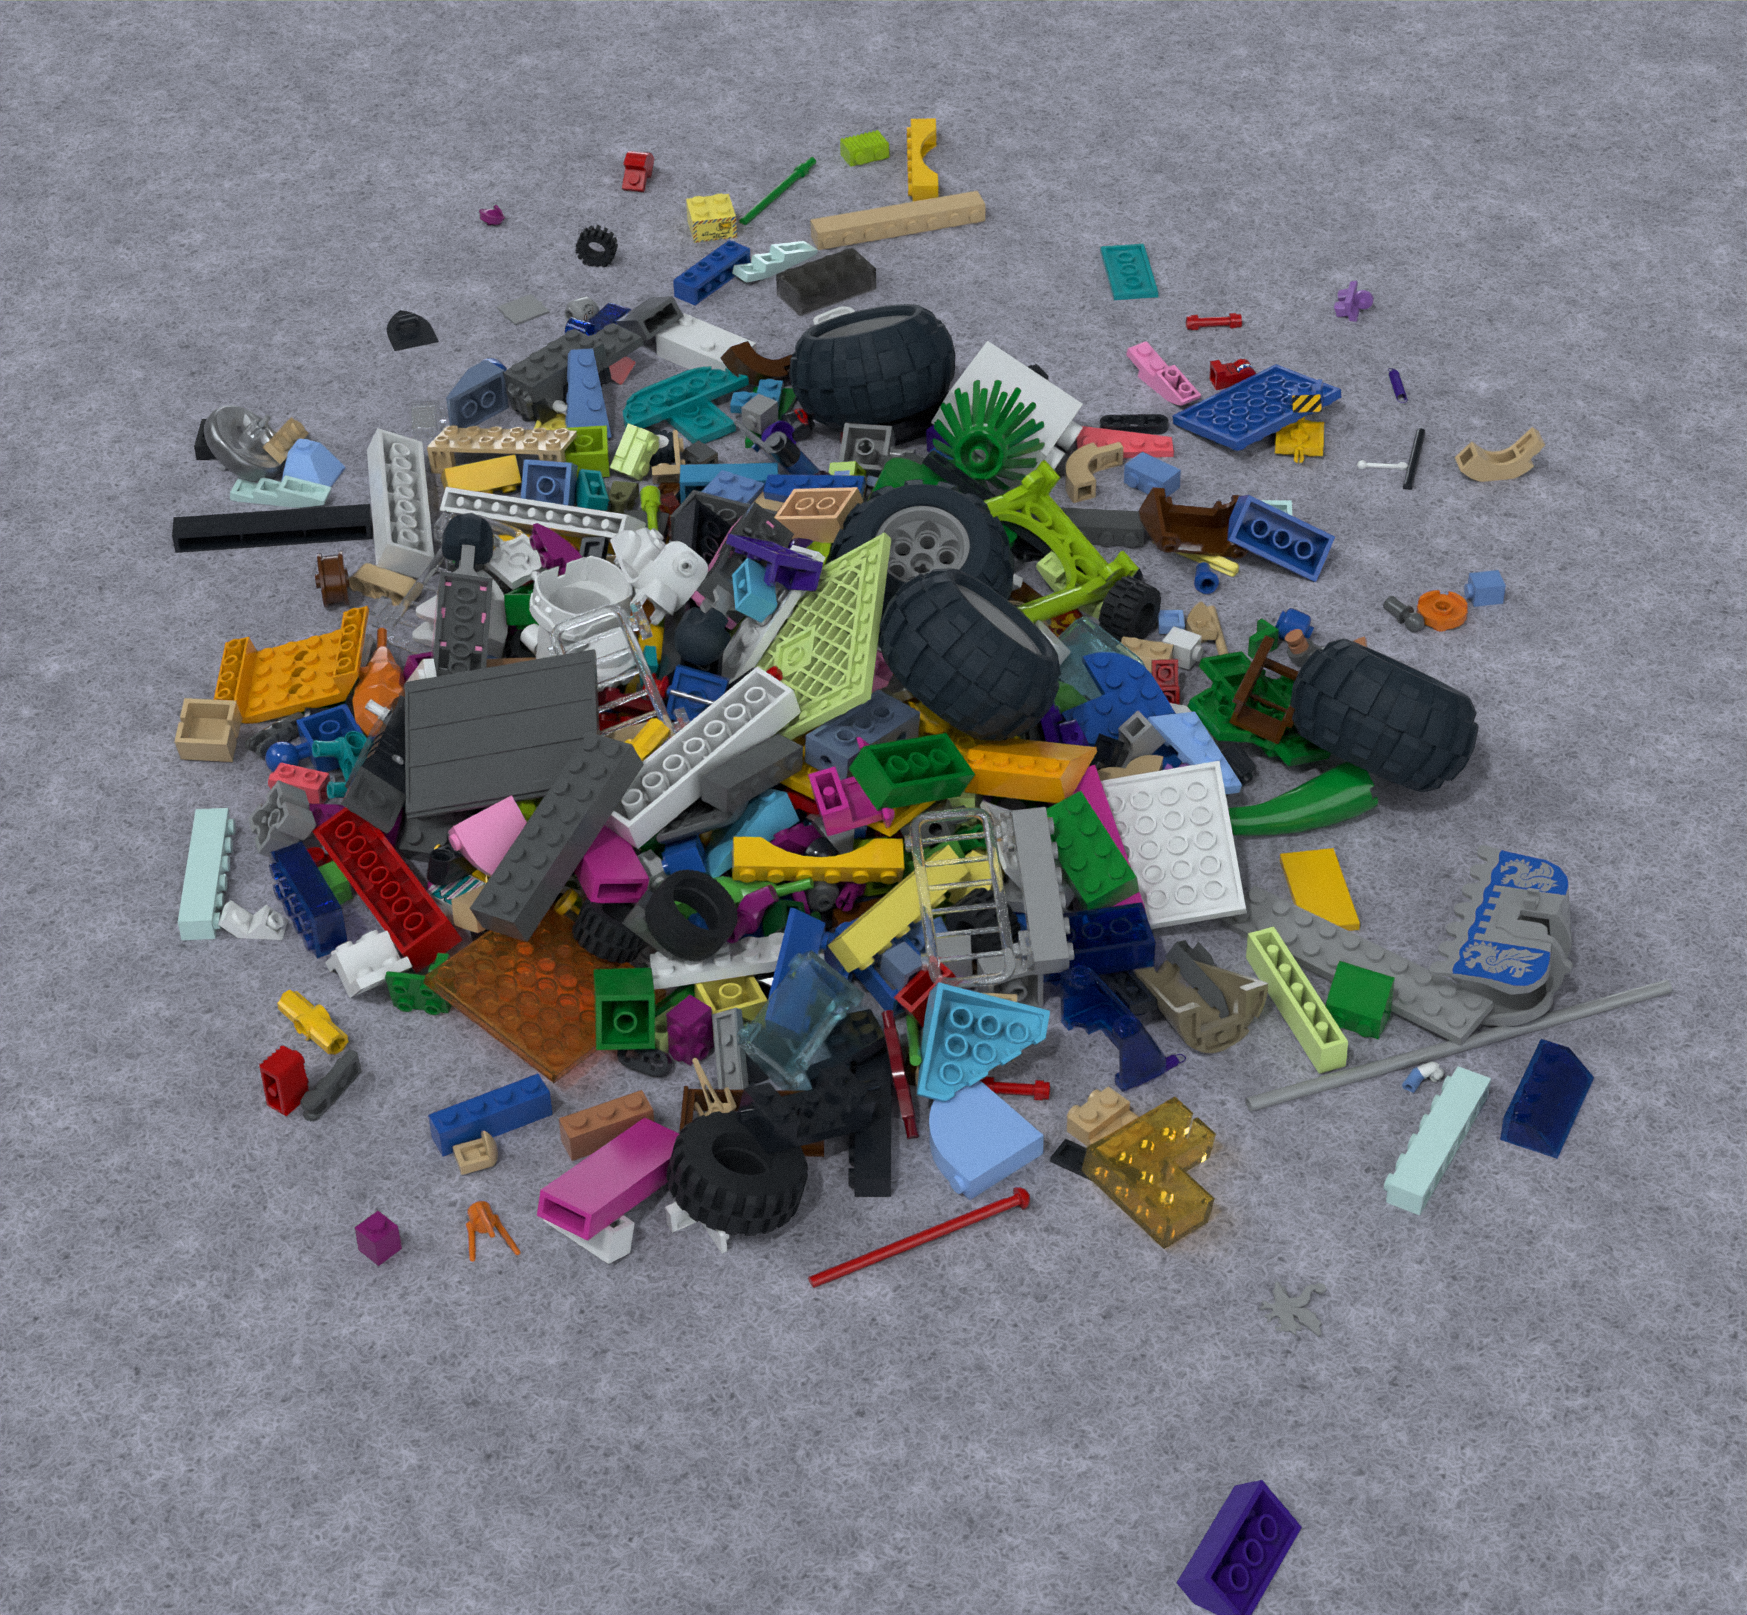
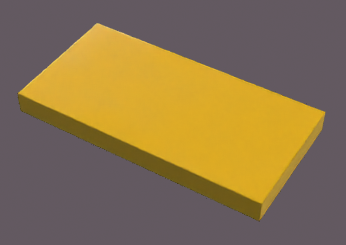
[1279,848,1360,931]

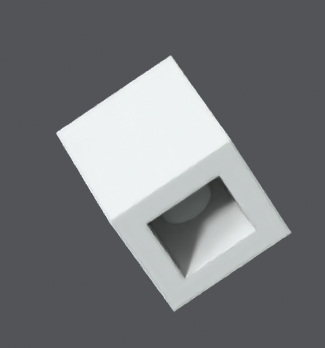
[1162,627,1203,670]

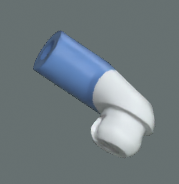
[1402,1061,1444,1093]

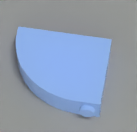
[929,1081,1044,1200]

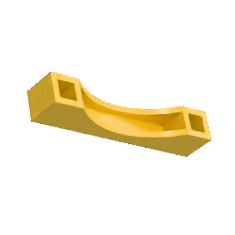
[907,118,938,202]
[732,837,904,884]

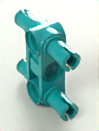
[312,731,367,799]

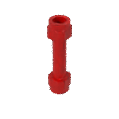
[1186,313,1242,330]
[980,1077,1050,1101]

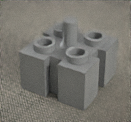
[248,780,316,862]

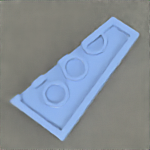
[1148,711,1242,794]

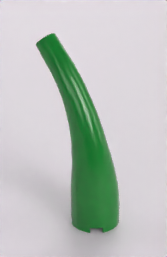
[1228,761,1378,836]

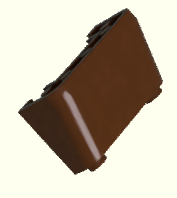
[1139,487,1249,559]

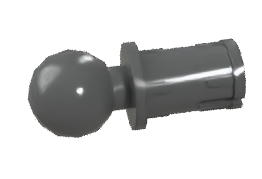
[1383,596,1425,632]

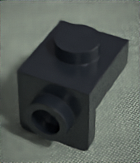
[1089,733,1125,771]

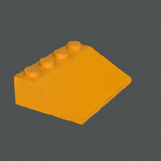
[964,738,1097,803]

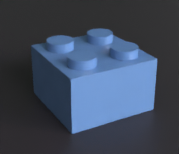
[521,459,578,506]
[701,470,765,505]

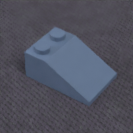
[446,359,509,428]

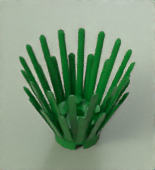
[933,380,1045,491]

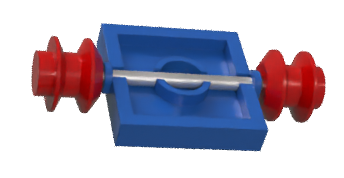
[643,664,730,724]

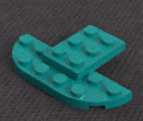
[623,366,749,444]

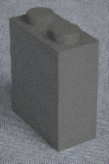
[615,296,684,340]

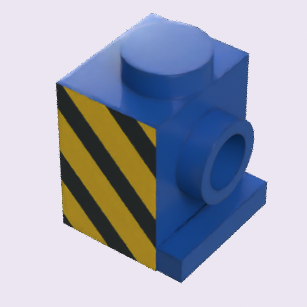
[1288,379,1324,413]

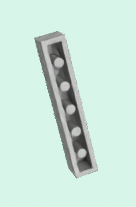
[1012,807,1074,975]

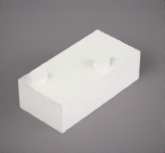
[656,313,757,371]

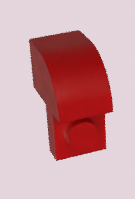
[622,151,655,192]

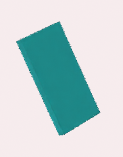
[1100,243,1159,300]

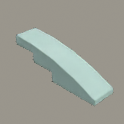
[732,241,818,283]
[230,475,331,508]

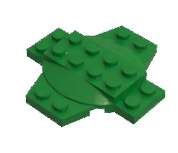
[1187,651,1331,766]

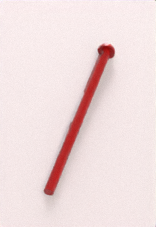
[808,1187,1030,1288]

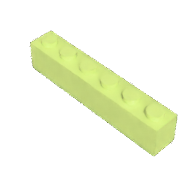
[1246,927,1348,1074]

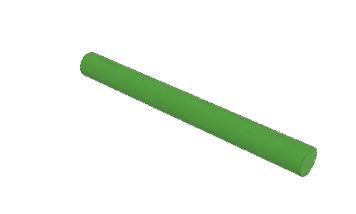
[906,1015,922,1066]

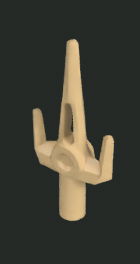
[692,1058,736,1117]

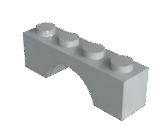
[1116,711,1166,768]

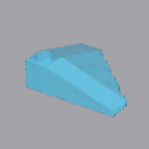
[704,789,799,878]
[917,982,1050,1102]

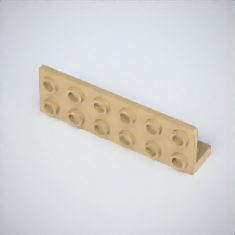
[427,425,577,474]

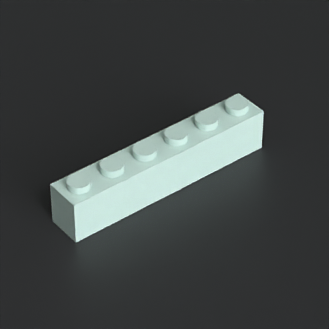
[178,808,236,940]
[1384,1066,1491,1215]

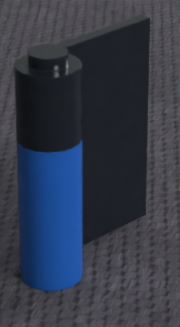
[733,419,824,475]

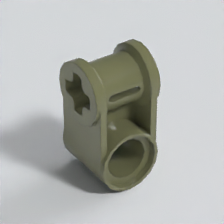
[608,481,639,514]

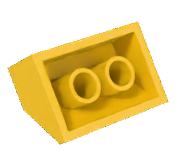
[440,454,522,494]

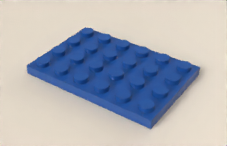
[1172,364,1342,451]

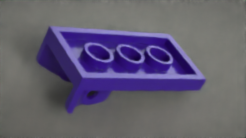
[726,533,823,592]
[1041,701,1089,746]

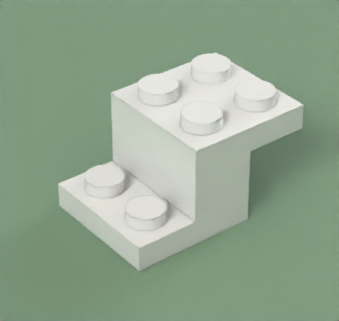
[325,930,412,998]

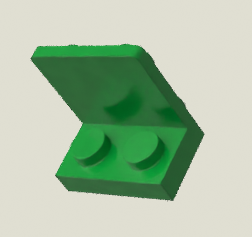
[385,953,458,1015]

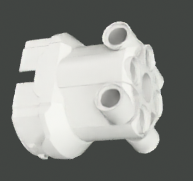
[520,556,632,659]

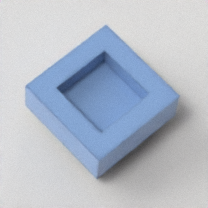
[1157,610,1185,634]

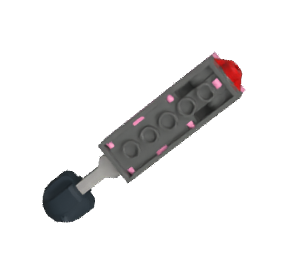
[674,502,794,666]
[431,512,494,676]

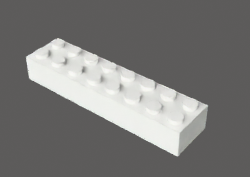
[367,428,434,580]
[605,666,801,849]

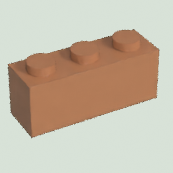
[559,1090,654,1161]

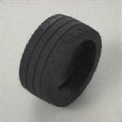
[645,869,738,961]

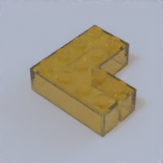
[1082,1097,1216,1249]

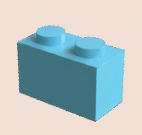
[732,558,777,623]

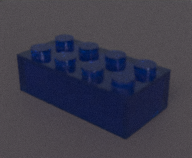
[269,841,348,959]
[1043,902,1156,983]

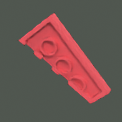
[1076,426,1174,458]

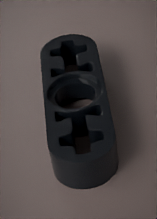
[1100,414,1168,435]

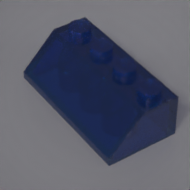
[1500,1039,1594,1159]

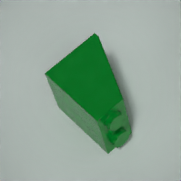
[593,968,655,1050]

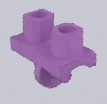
[1334,280,1373,322]

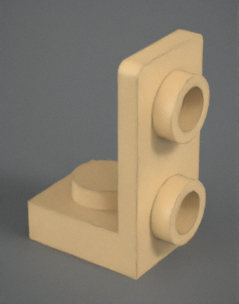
[652,430,685,484]

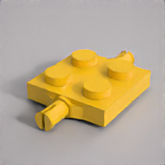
[1275,417,1324,463]

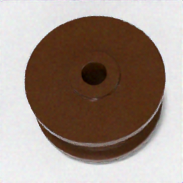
[315,550,350,608]

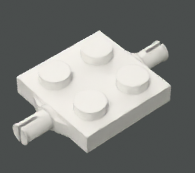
[484,534,547,590]

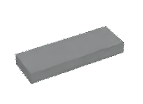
[712,1007,749,1090]

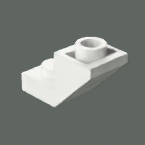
[218,900,288,940]

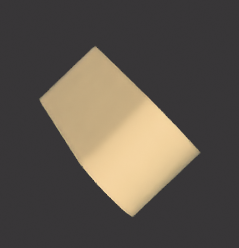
[349,563,422,610]

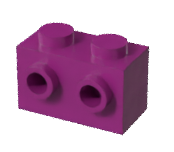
[666,995,714,1066]

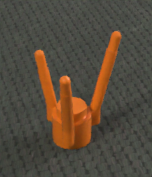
[466,1201,521,1262]

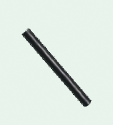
[1403,428,1426,490]

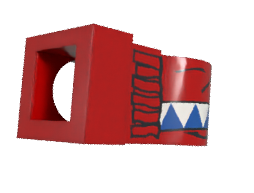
[1209,359,1256,390]

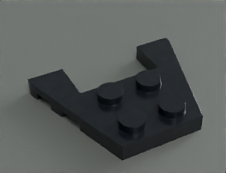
[787,1009,887,1089]

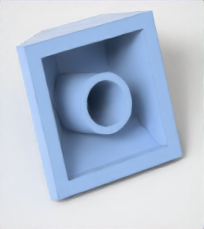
[281,438,345,487]

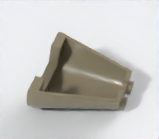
[1135,960,1268,1053]

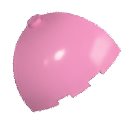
[448,795,527,877]

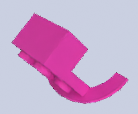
[808,737,895,837]

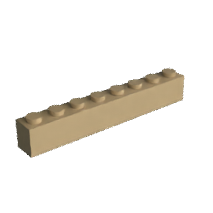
[810,191,985,250]

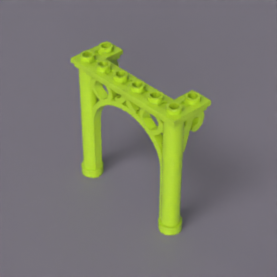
[984,460,1139,624]

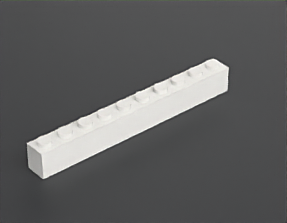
[440,487,646,543]

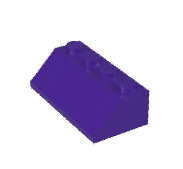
[1176,1480,1302,1615]

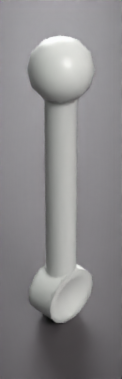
[1357,460,1408,470]

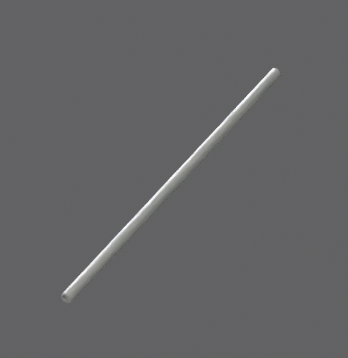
[1245,979,1672,1112]

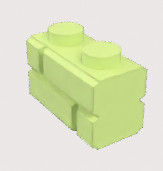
[610,423,660,481]

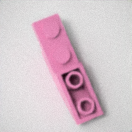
[1126,341,1201,406]

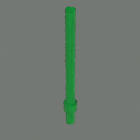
[739,157,816,225]

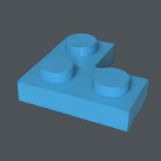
[730,379,783,414]

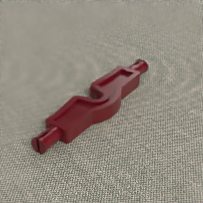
[881,1010,919,1140]

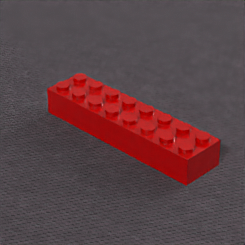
[312,807,463,973]

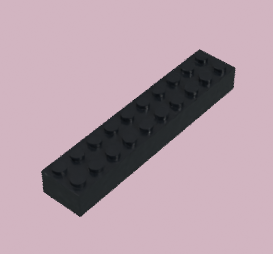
[659,499,732,685]

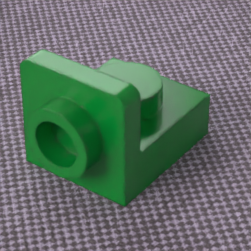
[1248,619,1279,659]

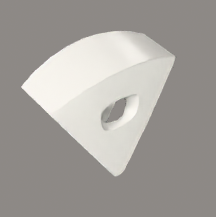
[412,570,508,659]

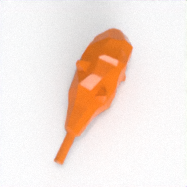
[352,628,406,737]

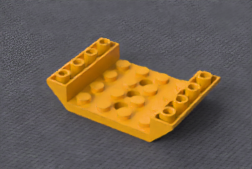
[213,606,369,724]

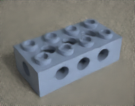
[804,689,920,780]

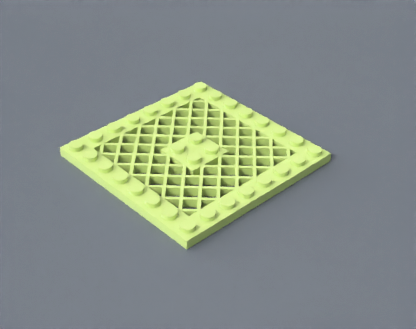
[726,532,891,740]

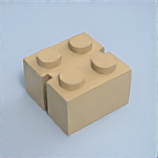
[174,698,242,762]

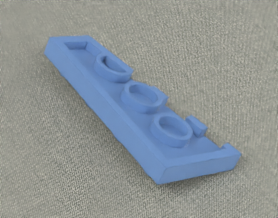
[565,348,611,440]

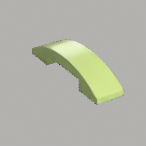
[1036,551,1104,619]

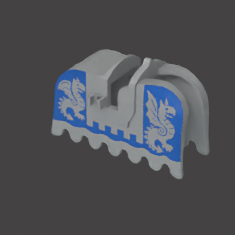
[1429,845,1573,1027]

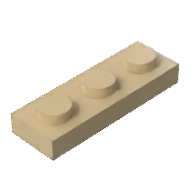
[262,417,309,464]

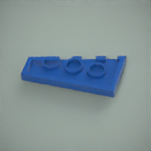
[763,474,866,503]

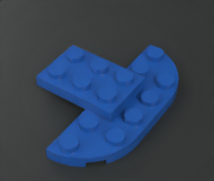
[1061,652,1182,770]

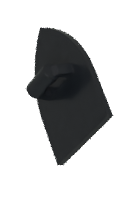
[387,310,439,351]

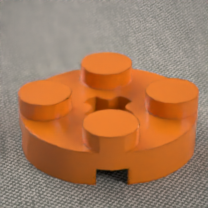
[1416,590,1468,632]

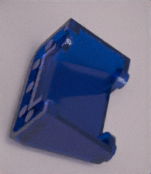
[1060,965,1167,1092]

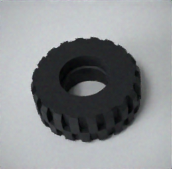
[667,1111,808,1236]

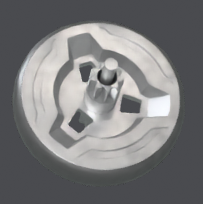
[204,405,285,482]

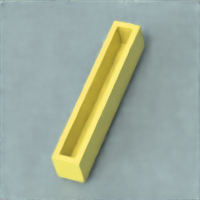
[827,845,969,973]

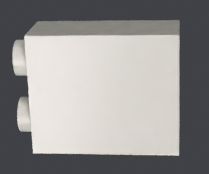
[931,341,1083,475]

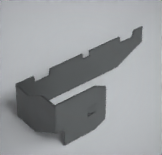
[1165,940,1229,1019]

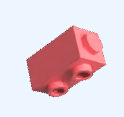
[268,763,330,804]

